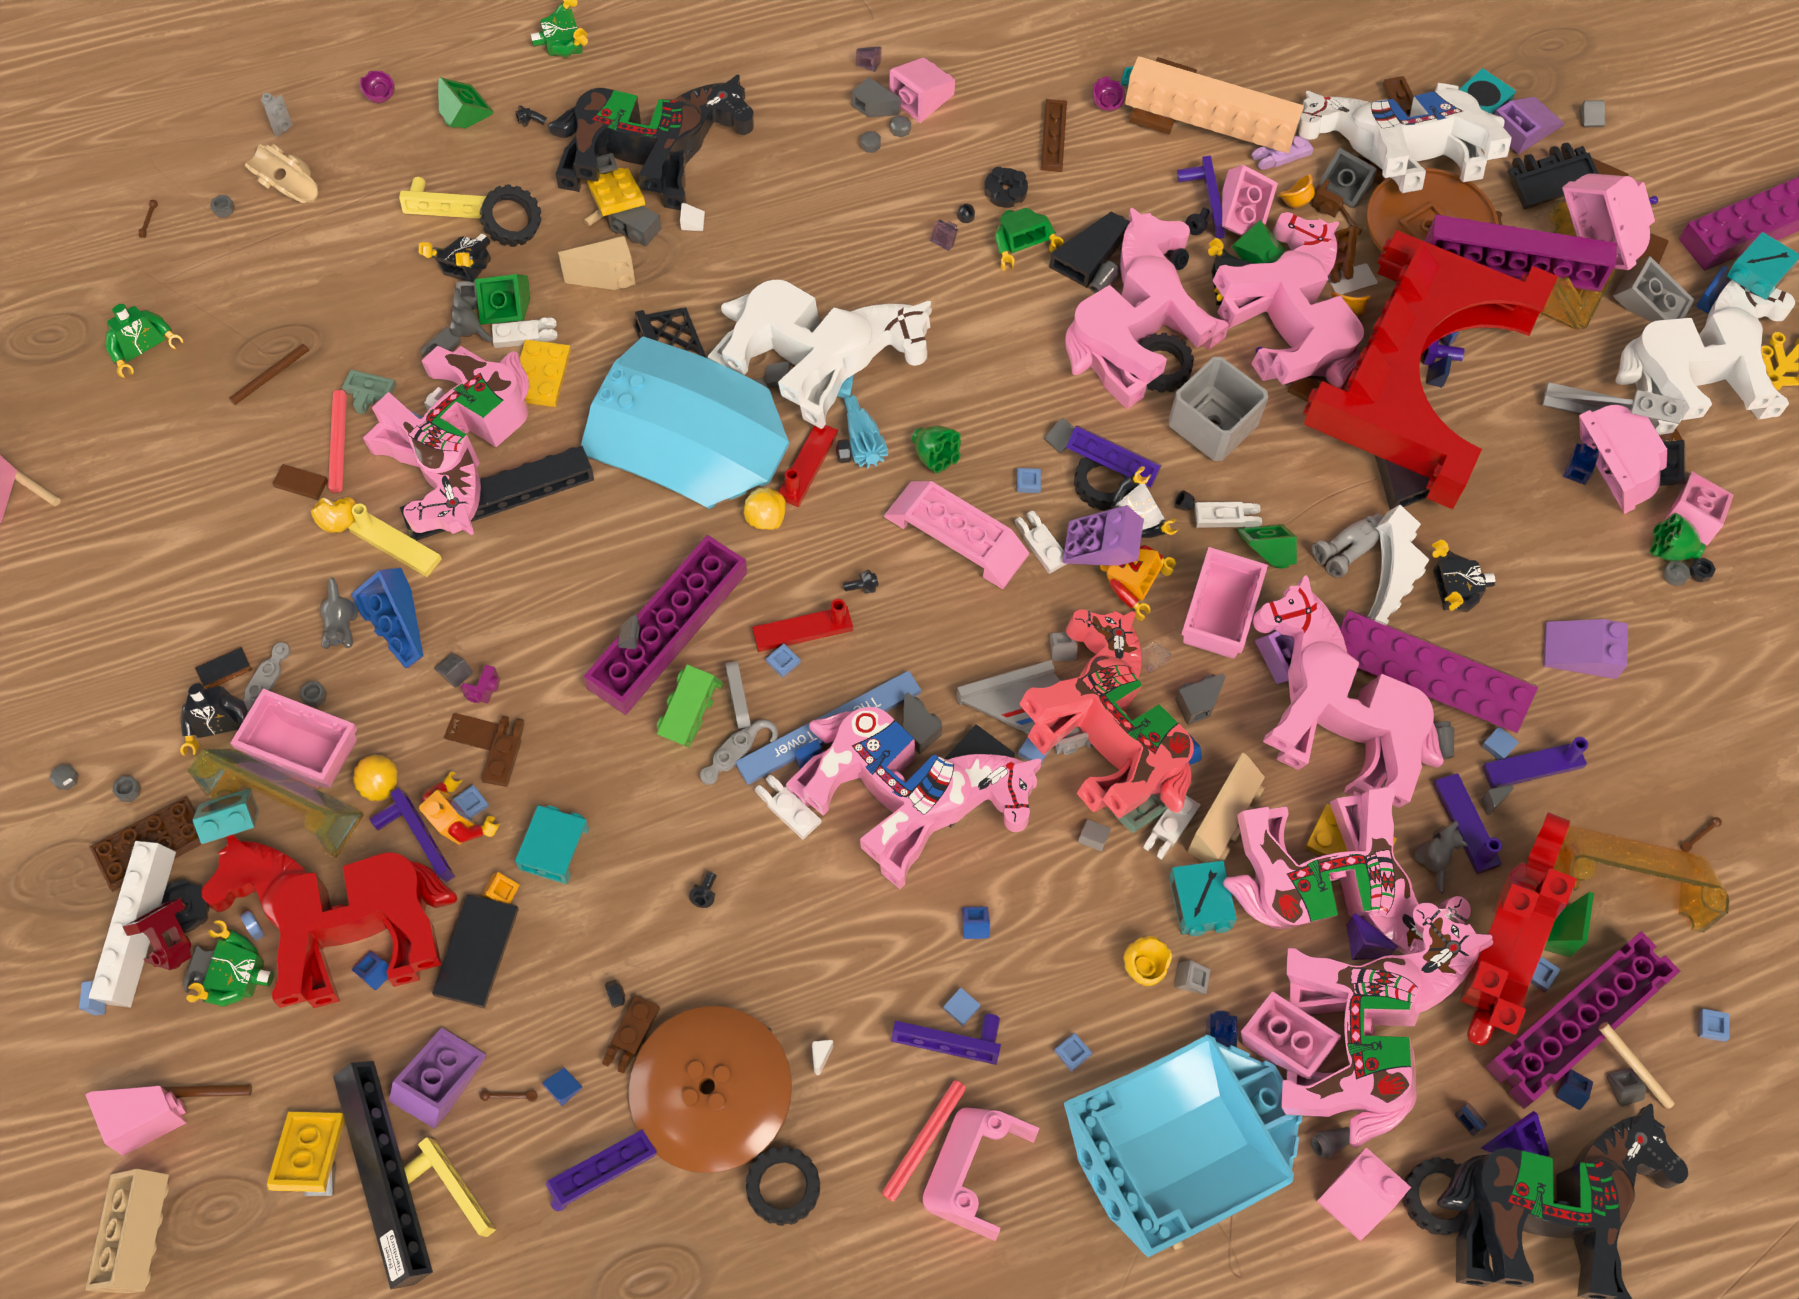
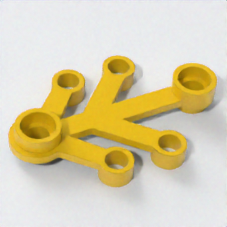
[1761,332,1799,391]

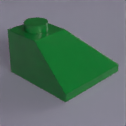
[438,77,494,129]
[1231,219,1287,264]
[475,274,530,325]
[1237,524,1297,569]
[1544,892,1594,958]

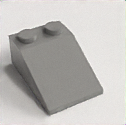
[1613,256,1695,322]

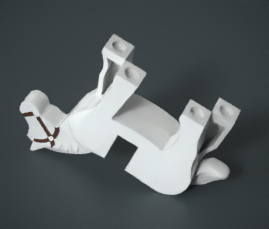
[707,280,932,429]
[1615,280,1795,435]

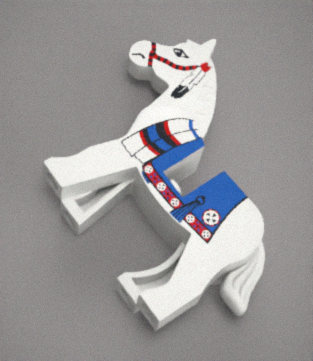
[1298,89,1512,193]

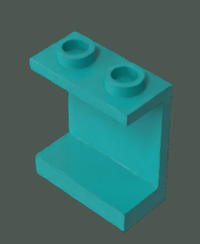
[515,805,589,884]

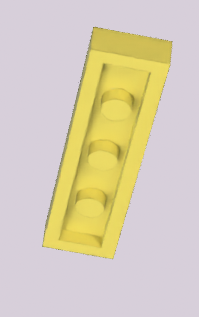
[399,177,486,219]
[349,504,442,577]
[404,1137,496,1237]

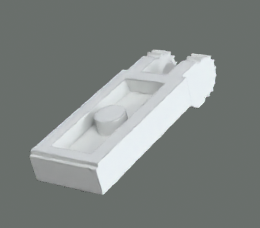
[492,317,557,348]
[1194,502,1262,528]
[1014,510,1067,574]
[754,775,821,840]
[1143,796,1201,860]

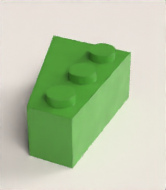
[657,664,724,748]

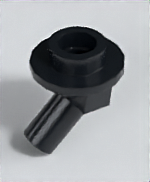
[515,105,547,127]
[1185,207,1210,236]
[1166,248,1189,270]
[843,569,879,594]
[689,871,717,908]

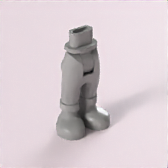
[1311,513,1383,578]

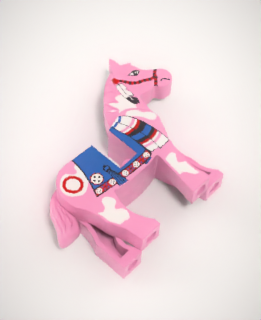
[786,707,1041,890]

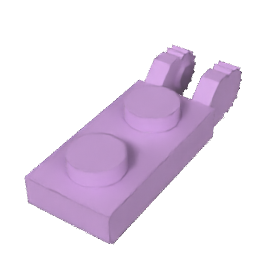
[1252,135,1314,170]

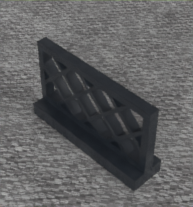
[633,307,707,358]

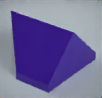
[1346,913,1398,960]
[1480,1111,1550,1157]

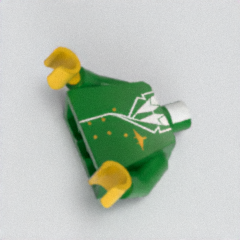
[530,0,588,58]
[995,208,1064,271]
[105,304,183,378]
[186,920,274,1007]

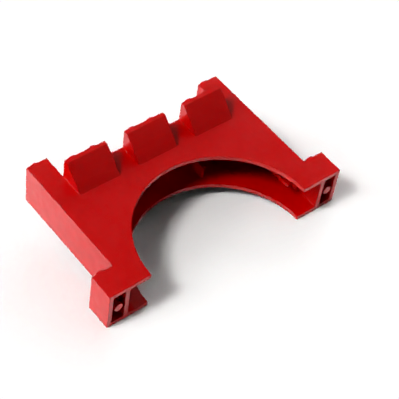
[1303,230,1558,510]

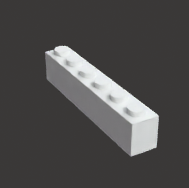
[89,841,176,1008]

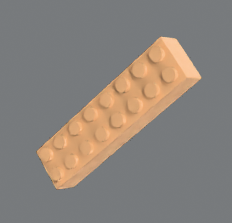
[1125,56,1304,154]

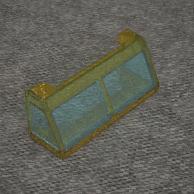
[188,749,364,858]

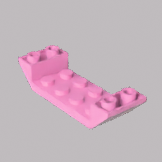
[884,481,1029,589]

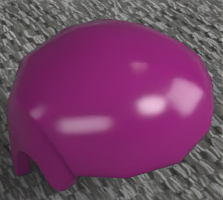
[360,71,395,103]
[1092,76,1125,112]

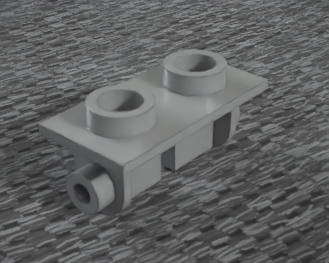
[261,93,293,138]

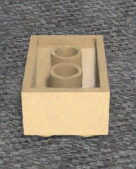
[558,236,636,290]

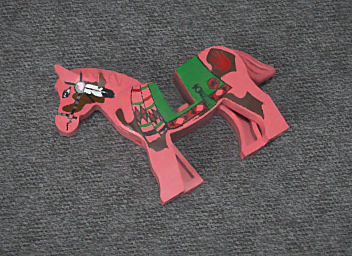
[1019,609,1194,819]

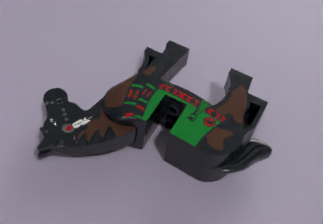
[548,75,754,210]
[1437,1103,1688,1299]

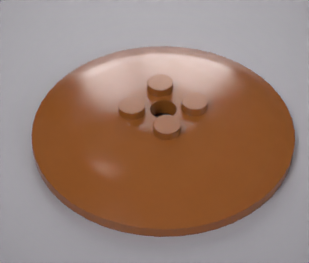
[1366,168,1499,252]
[629,1006,792,1173]

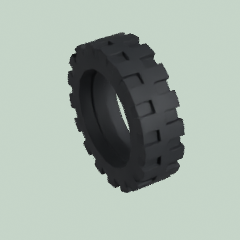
[480,184,542,247]
[1133,333,1194,393]
[1074,457,1128,511]
[746,1146,820,1226]
[1403,1157,1466,1235]

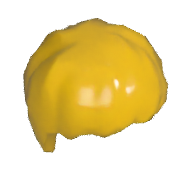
[743,487,786,530]
[311,497,357,533]
[353,754,398,802]
[1123,936,1172,986]

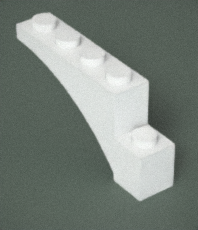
[1368,505,1429,624]

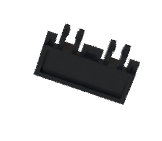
[1507,142,1599,209]

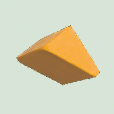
[480,872,520,904]

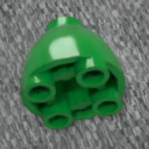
[912,426,961,474]
[1649,513,1705,561]

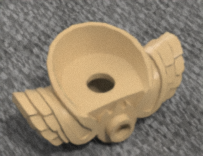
[245,144,319,203]

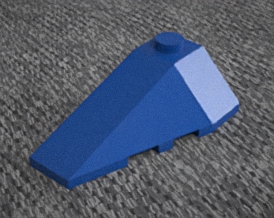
[351,568,424,668]

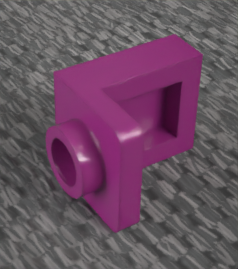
[461,665,500,704]

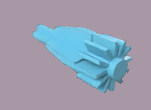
[844,395,888,468]

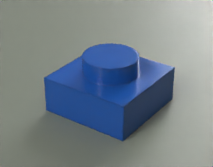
[795,740,822,769]

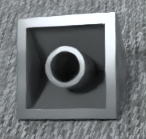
[1318,147,1377,208]

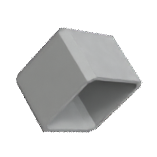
[1169,357,1268,461]

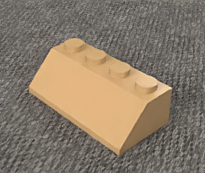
[1187,752,1265,863]
[85,1169,169,1294]

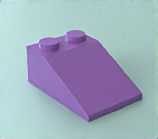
[1544,619,1628,679]
[389,1027,486,1129]

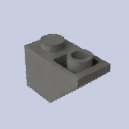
[852,77,901,117]
[608,206,661,247]
[1175,673,1226,725]
[903,692,942,754]

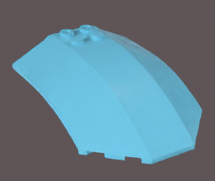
[581,337,790,509]
[1064,1034,1303,1258]

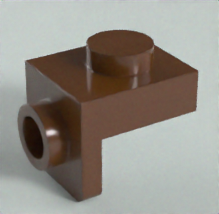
[1312,179,1344,218]

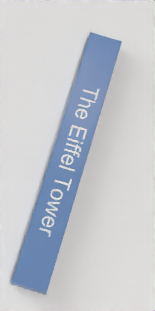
[735,671,921,785]

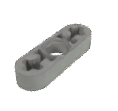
[725,661,750,729]

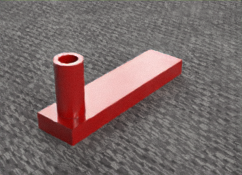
[778,425,838,507]
[752,599,853,652]

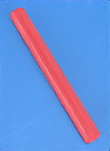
[328,390,347,493]
[882,1080,966,1201]

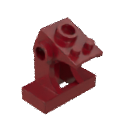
[123,898,191,971]

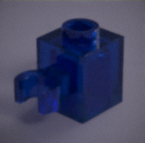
[1563,443,1600,485]
[1206,1011,1237,1048]

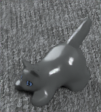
[450,288,493,342]
[320,577,358,649]
[1414,820,1468,894]

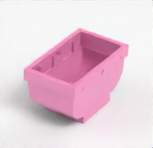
[1562,174,1655,270]
[1579,405,1667,514]
[1181,547,1268,659]
[230,689,357,788]

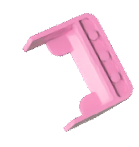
[923,1107,1039,1241]

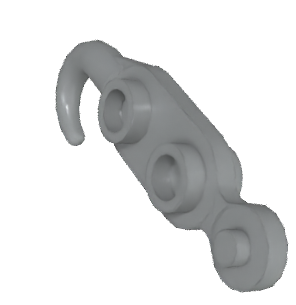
[244,642,291,713]
[700,719,778,785]

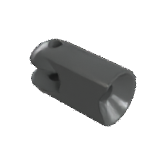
[421,326,461,357]
[183,946,215,995]

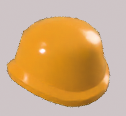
[1277,174,1315,209]
[1331,292,1371,318]

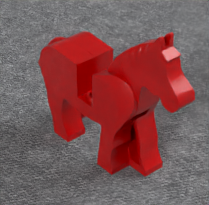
[1460,812,1577,1046]
[202,834,458,1008]

